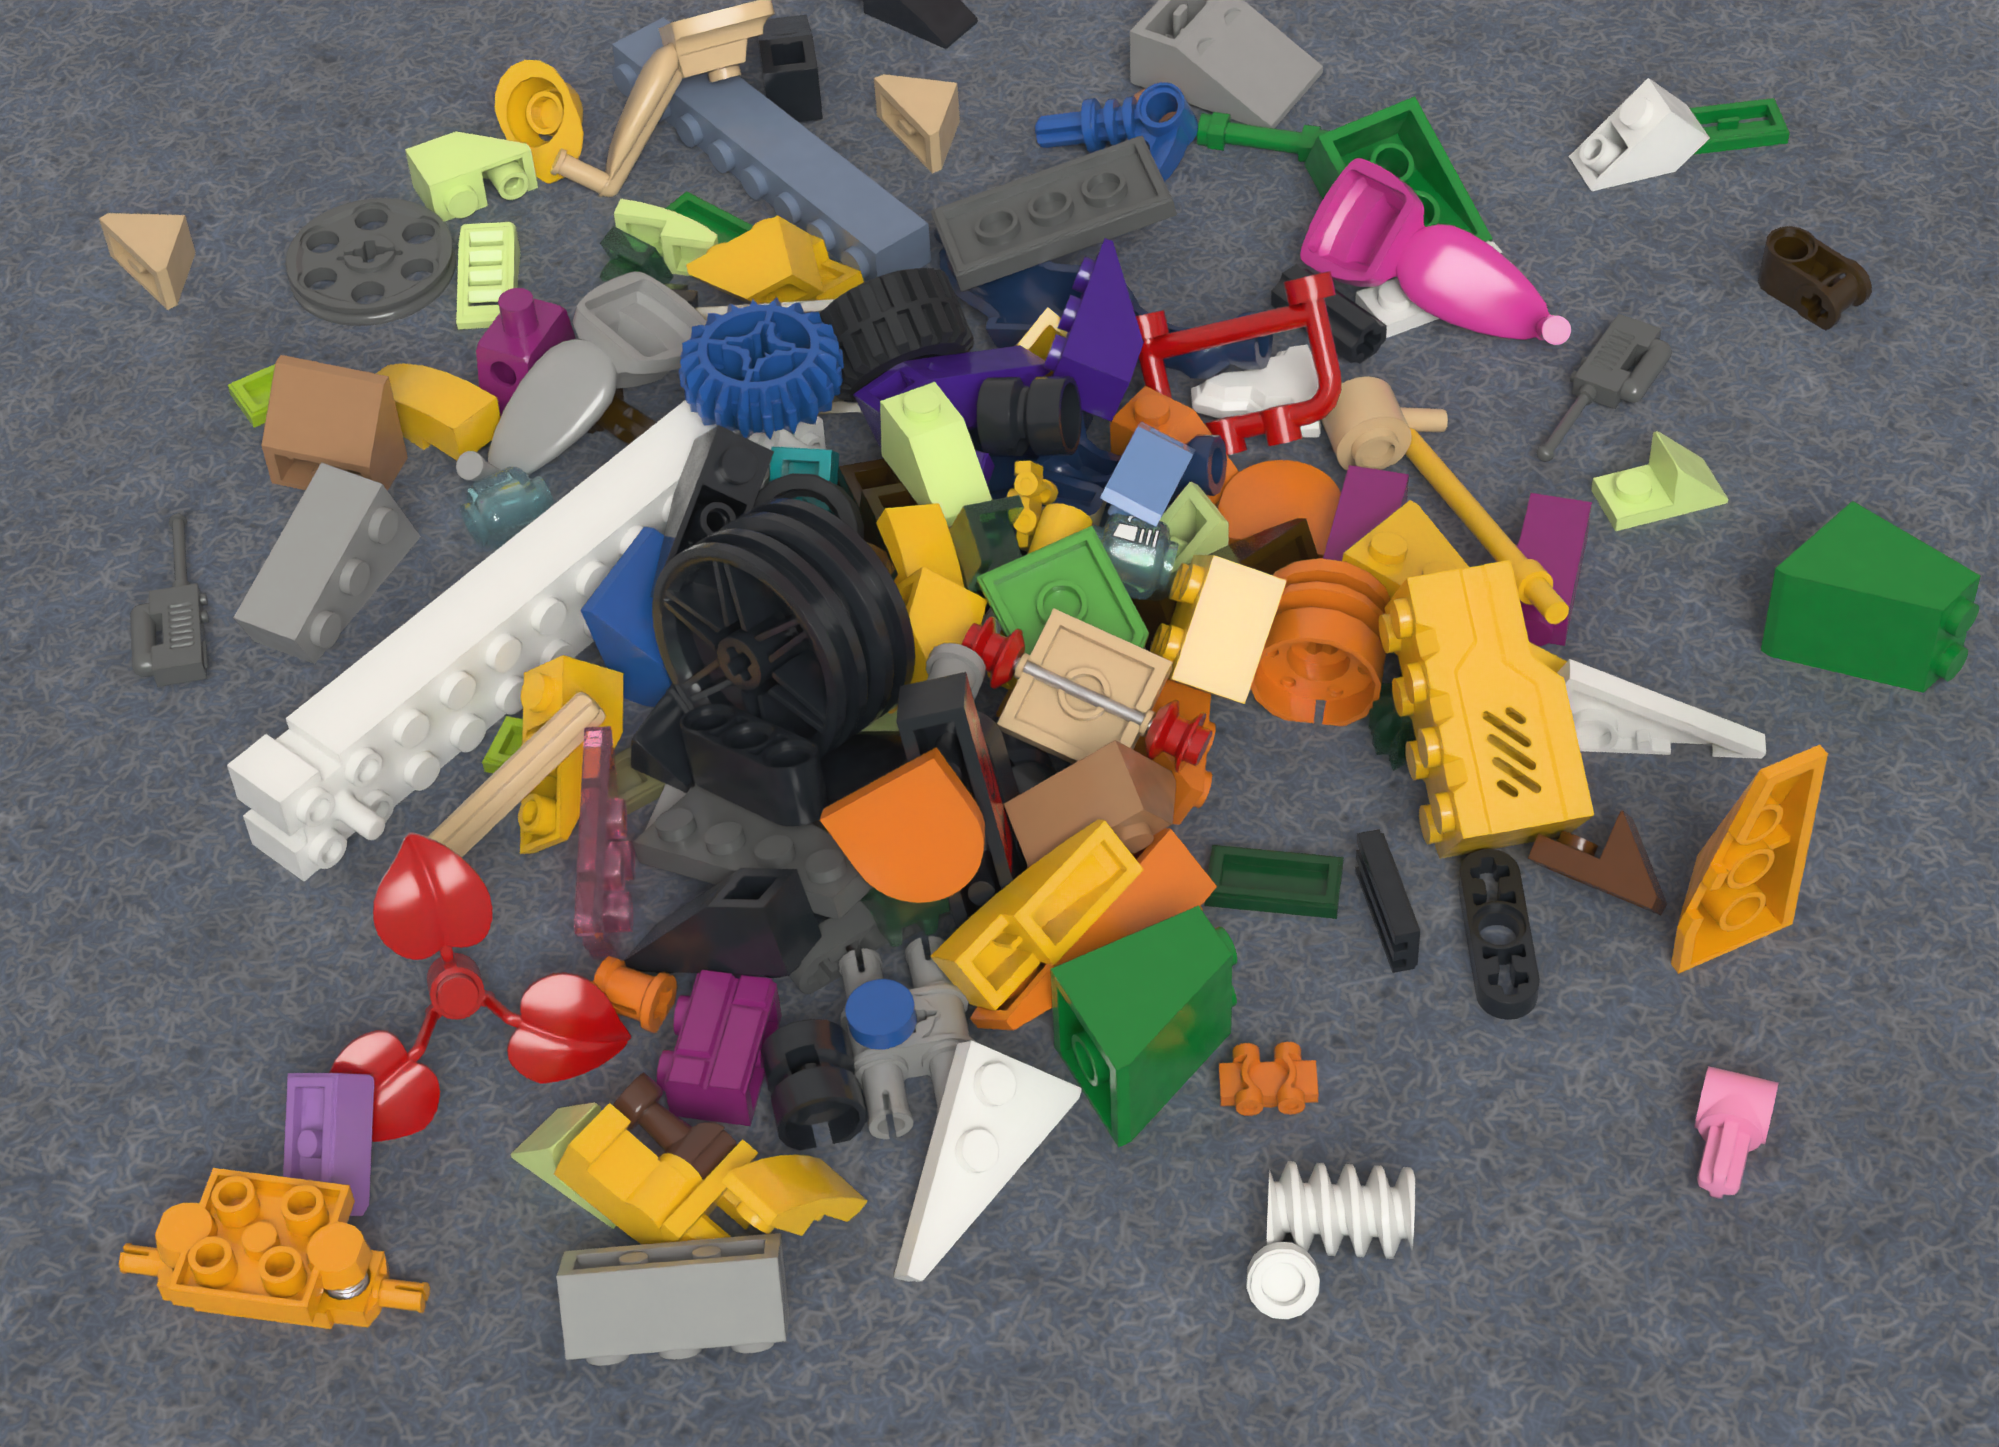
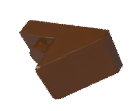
[1528,810,1667,916]

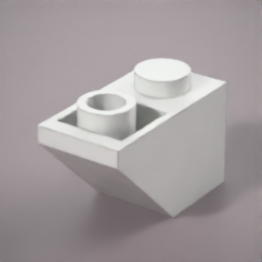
[1569,78,1710,191]

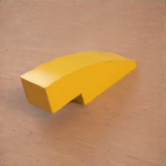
[376,363,501,461]
[930,819,1144,1011]

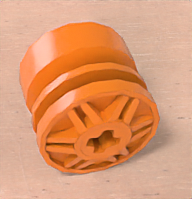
[1250,558,1391,726]

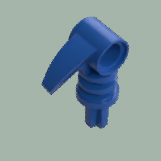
[1035,82,1198,182]

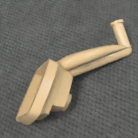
[550,0,775,197]

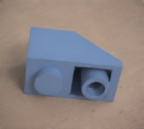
[1100,421,1196,530]

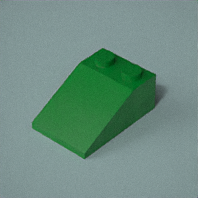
[1304,96,1493,279]

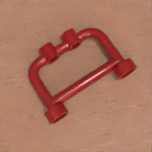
[1136,271,1342,455]

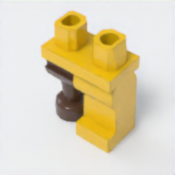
[553,1072,758,1244]

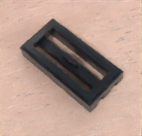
[1355,829,1420,973]

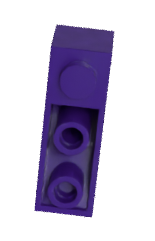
[1043,238,1144,422]
[853,345,1051,448]

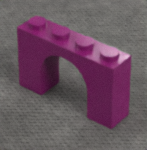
[1323,465,1592,646]

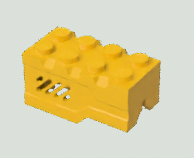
[1379,560,1594,859]

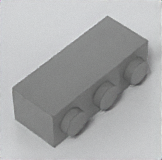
[556,1233,789,1366]

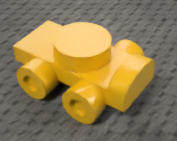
[1006,461,1058,552]

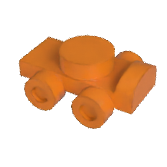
[1219,1042,1319,1116]

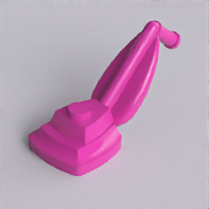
[1300,158,1571,345]

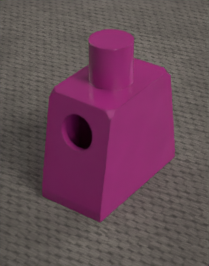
[476,288,576,416]

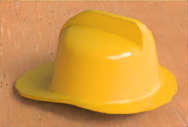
[495,60,584,184]

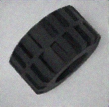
[820,268,974,403]

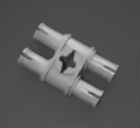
[838,936,975,1139]

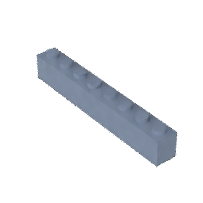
[612,17,931,281]

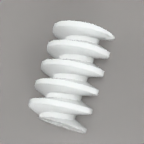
[1267,1161,1415,1259]

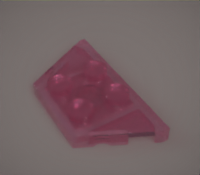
[574,726,635,959]

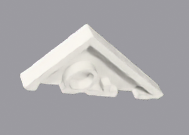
[1557,659,1766,759]
[894,1040,1082,1282]

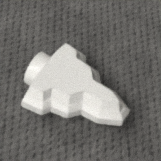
[1191,345,1321,438]

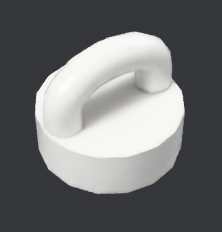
[1246,1242,1320,1319]

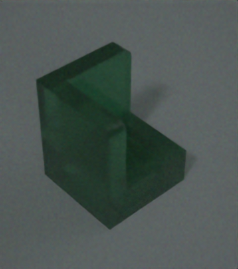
[949,495,1024,592]

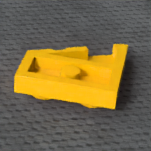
[1342,500,1470,599]

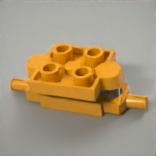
[119,1168,430,1329]

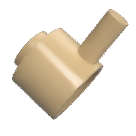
[1321,377,1448,470]

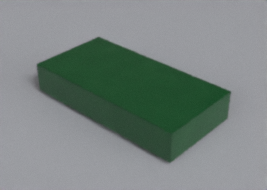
[1204,845,1344,919]

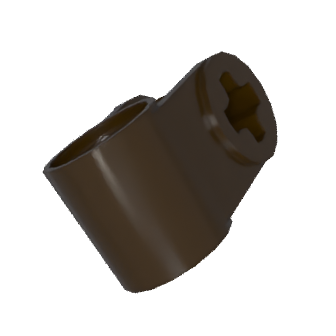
[1758,226,1872,331]

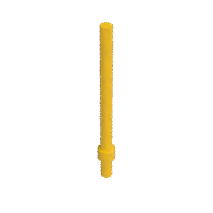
[1405,428,1569,624]

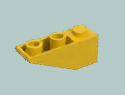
[518,655,624,854]

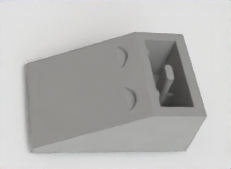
[1130,0,1323,128]

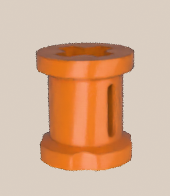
[593,956,677,1033]

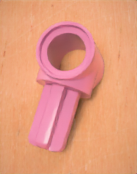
[1695,1066,1779,1199]

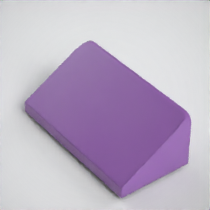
[283,1073,374,1216]

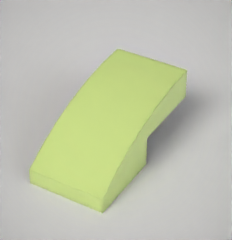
[614,199,718,277]

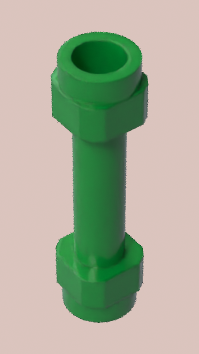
[1197,112,1330,162]

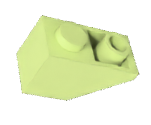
[405,131,538,222]

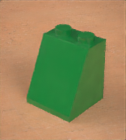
[1760,501,1981,693]
[1050,905,1237,1148]

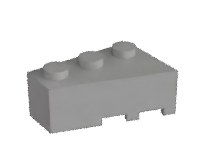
[233,462,421,664]

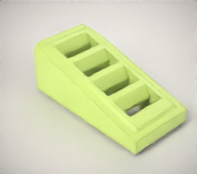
[456,222,520,329]

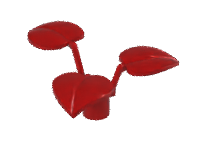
[329,833,631,1142]

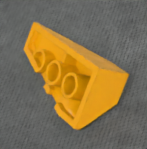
[1671,745,1828,974]

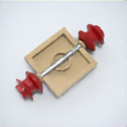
[961,608,1212,773]

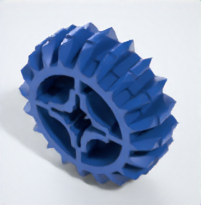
[679,298,844,440]

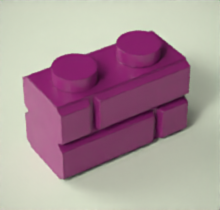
[657,970,782,1126]

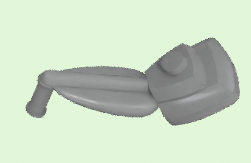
[456,272,707,494]

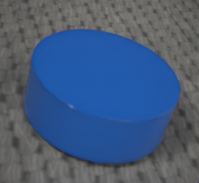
[845,979,917,1050]

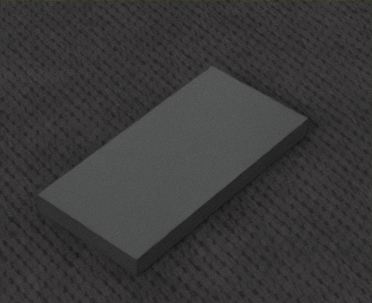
[930,136,1177,292]

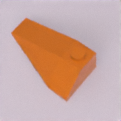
[970,828,1217,1030]

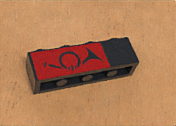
[896,672,1022,929]

